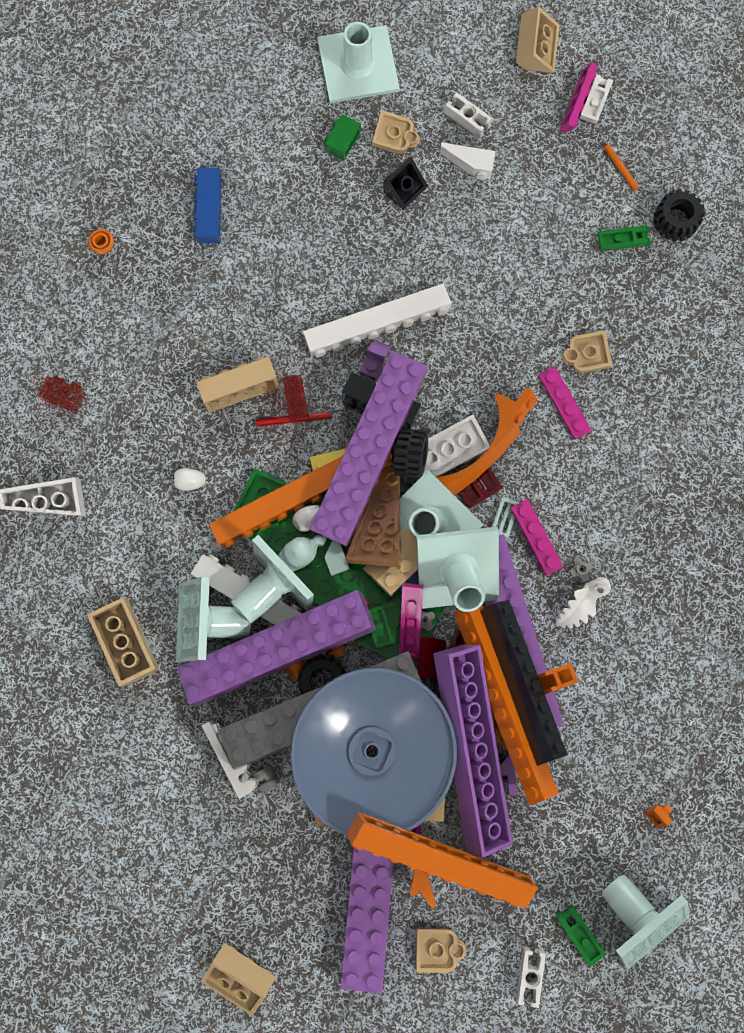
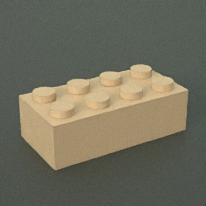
[196,357,279,413]
[87,597,160,687]

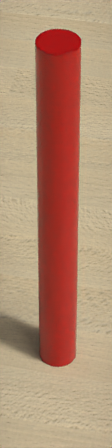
[256,411,332,427]

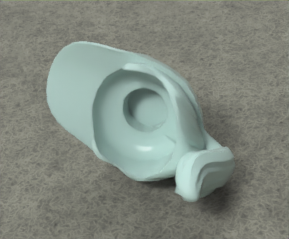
[278,535,327,571]

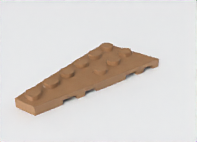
[346,462,401,568]

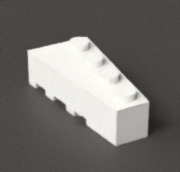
[0,477,86,516]

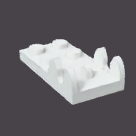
[421,415,490,477]
[202,721,260,799]

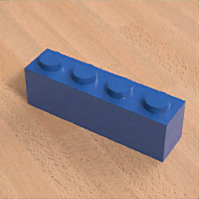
[193,168,222,243]

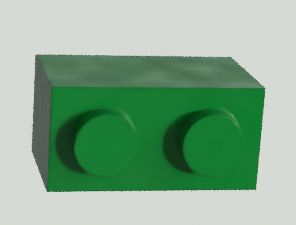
[323,114,361,161]

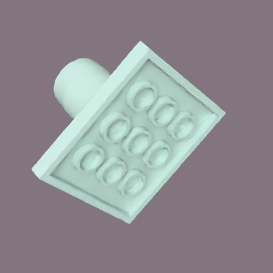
[317,22,400,103]
[400,470,484,536]
[416,527,499,612]
[231,535,314,624]
[176,577,251,662]
[602,875,690,970]

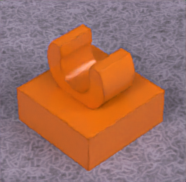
[644,803,672,828]

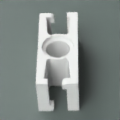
[444,92,492,139]
[516,947,546,1008]

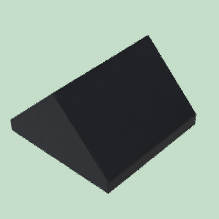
[383,156,428,210]

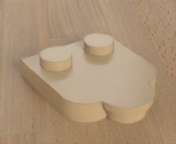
[371,110,419,154]
[562,330,613,373]
[415,928,466,973]

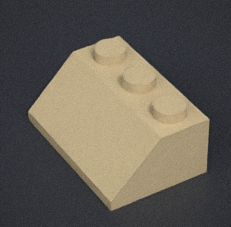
[516,6,559,73]
[363,528,418,597]
[201,943,276,1016]

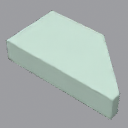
[325,540,350,576]

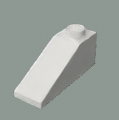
[440,143,495,180]

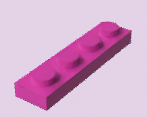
[560,62,598,133]
[538,366,592,440]
[510,499,564,576]
[399,583,423,659]

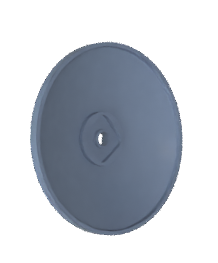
[290,668,457,835]

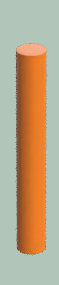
[603,144,639,191]

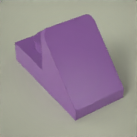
[359,340,391,380]
[500,754,518,796]

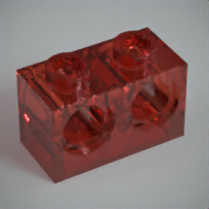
[283,375,309,421]
[38,376,86,414]

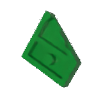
[369,600,402,649]

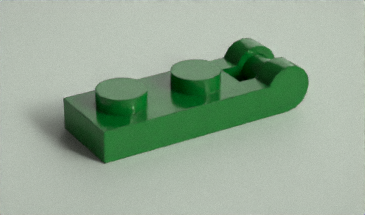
[597,226,651,252]
[555,904,606,967]

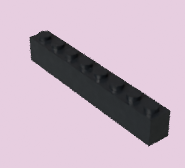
[480,600,567,766]

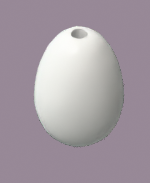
[174,468,206,491]
[292,505,320,532]

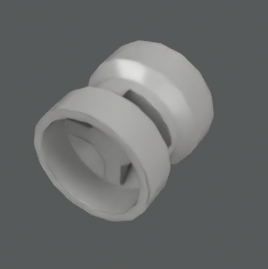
[254,765,280,792]

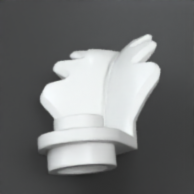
[555,577,611,629]

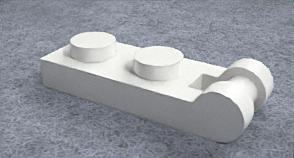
[580,74,613,124]

